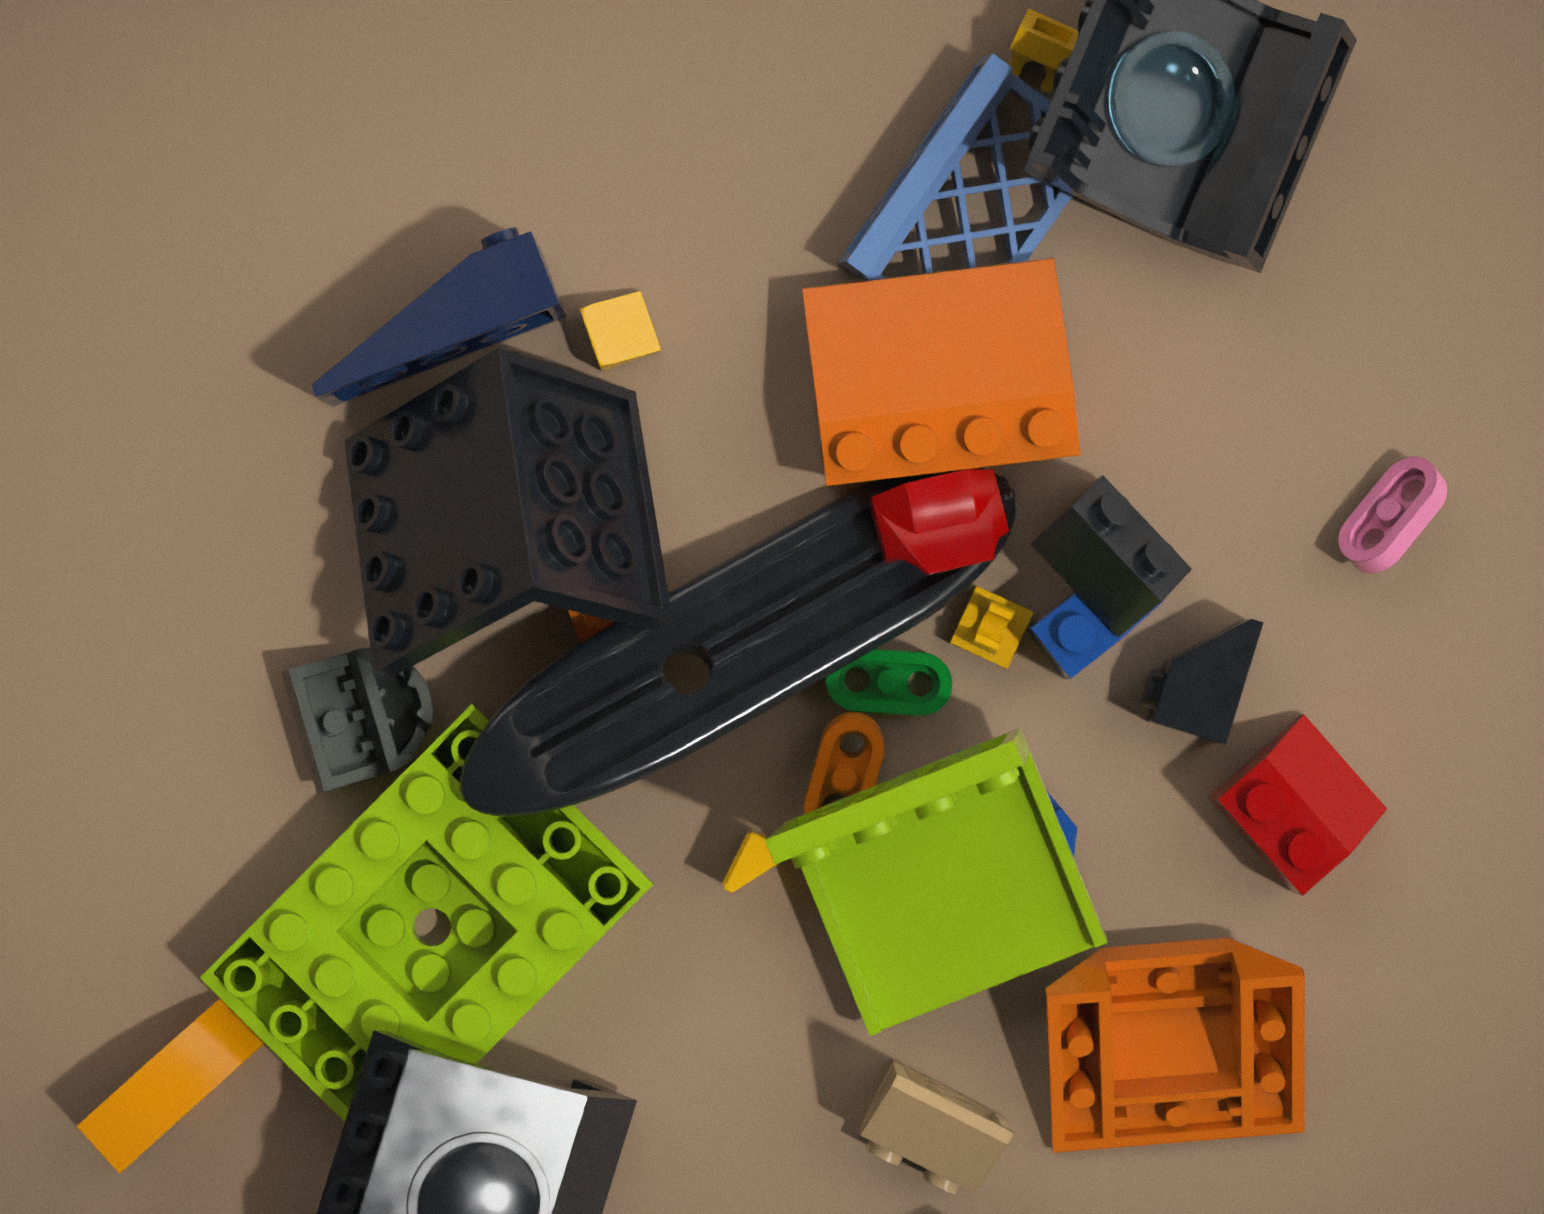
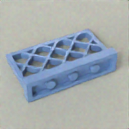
[836,53,1073,280]

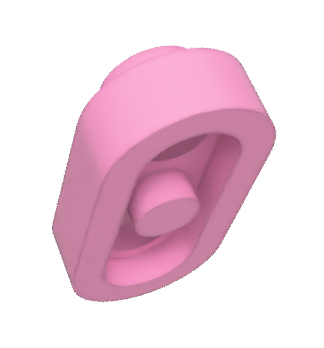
[1338,457,1447,573]

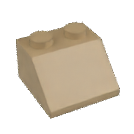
[859,1059,1014,1195]

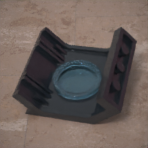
[1023,0,1357,273]

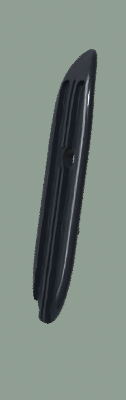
[460,467,1016,817]

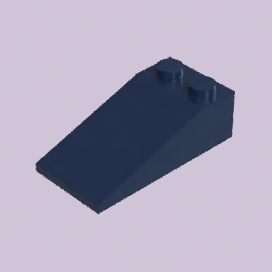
[312,227,567,407]

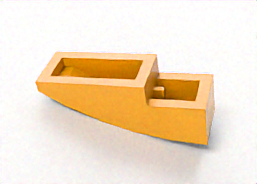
[76,999,265,1174]

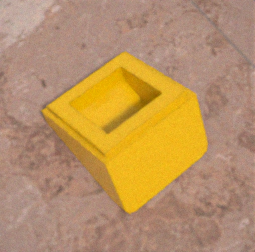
[579,291,661,372]
[722,828,779,893]

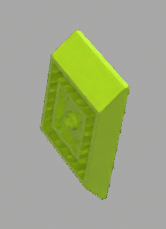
[200,704,654,1122]

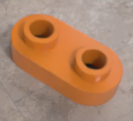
[804,712,885,814]

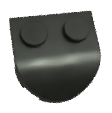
[281,648,433,794]

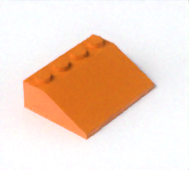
[802,258,1081,486]

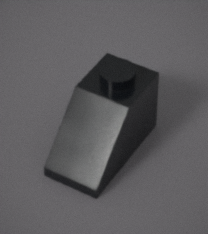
[1141,619,1264,745]

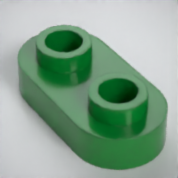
[825,649,952,716]

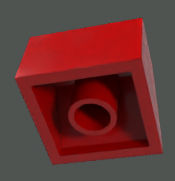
[1208,714,1387,896]

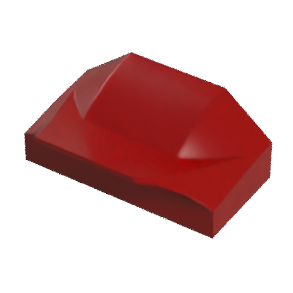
[869,469,1009,575]

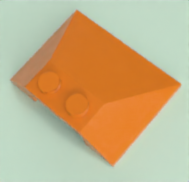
[1045,937,1305,1153]

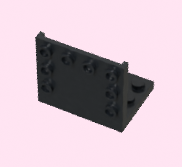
[344,347,673,677]

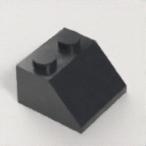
[1030,475,1192,638]

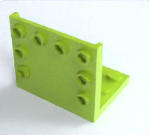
[765,727,1108,1036]

